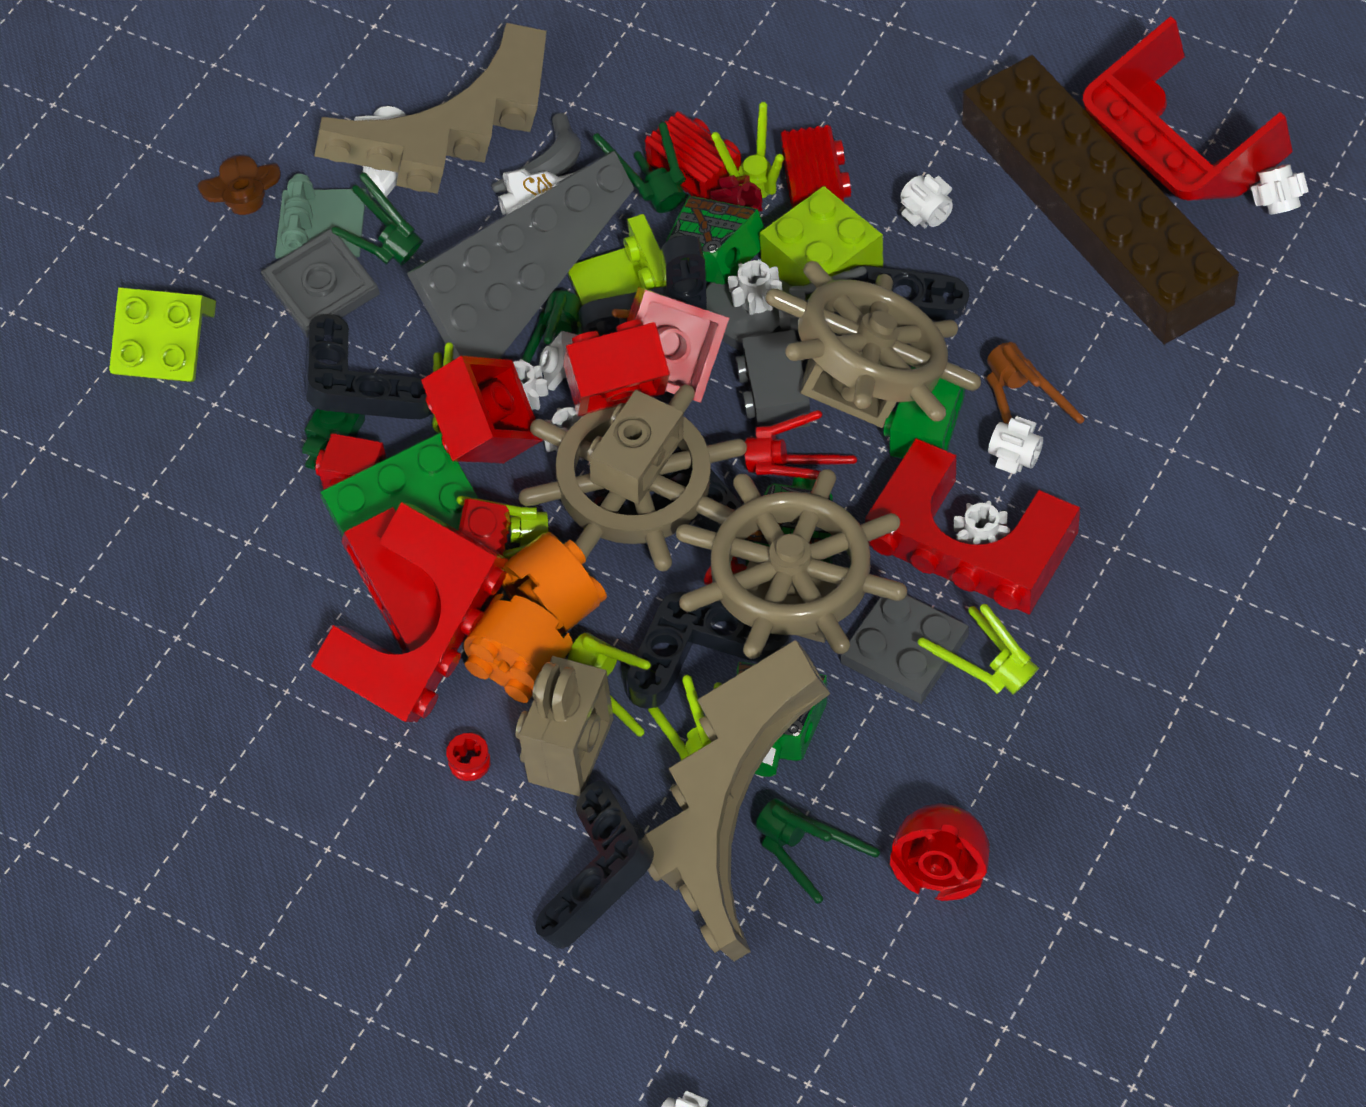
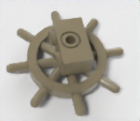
[765,261,981,428]
[519,385,747,571]
[676,469,907,659]

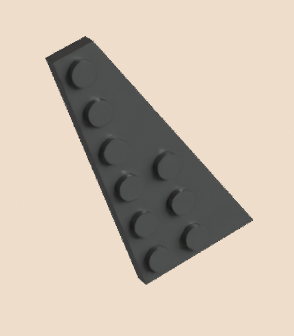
[407,151,635,359]

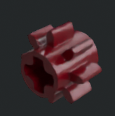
[710,175,763,212]

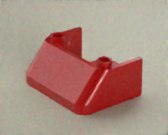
[1083,16,1293,201]

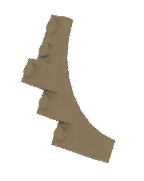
[314,23,547,194]
[645,640,830,962]

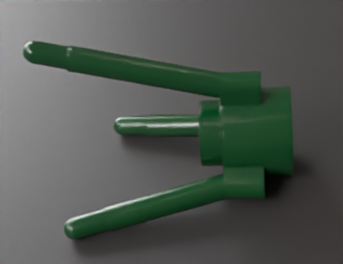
[593,122,686,213]
[332,172,423,265]
[521,291,583,364]
[756,798,880,904]

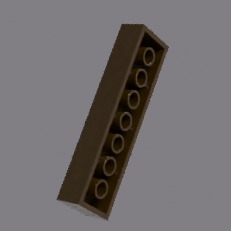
[962,55,1239,345]

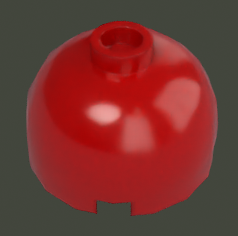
[890,803,990,901]

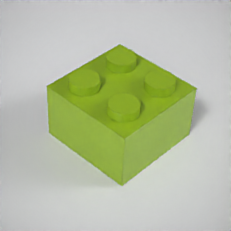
[760,186,883,300]

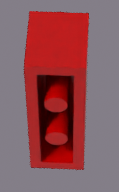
[341,507,441,654]

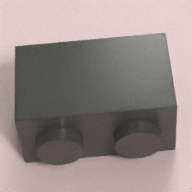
[736,330,811,429]

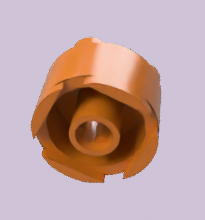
[502,532,607,636]
[463,594,573,703]

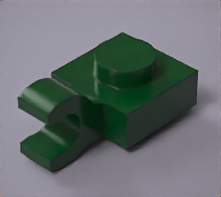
[302,409,366,470]

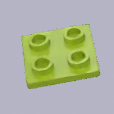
[568,214,663,306]
[109,287,216,382]

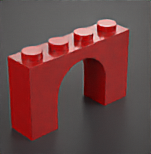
[865,438,1080,615]
[311,502,508,722]

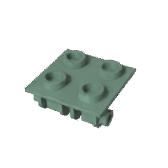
[275,174,367,259]

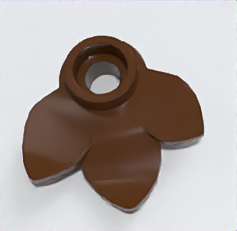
[198,155,281,215]

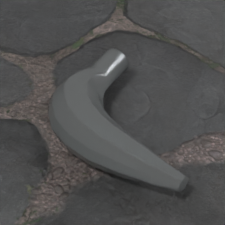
[492,113,581,193]

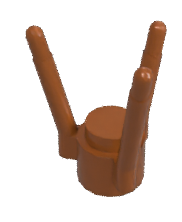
[986,342,1084,425]

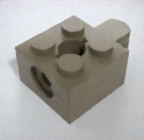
[515,656,614,796]

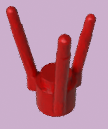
[745,410,857,480]

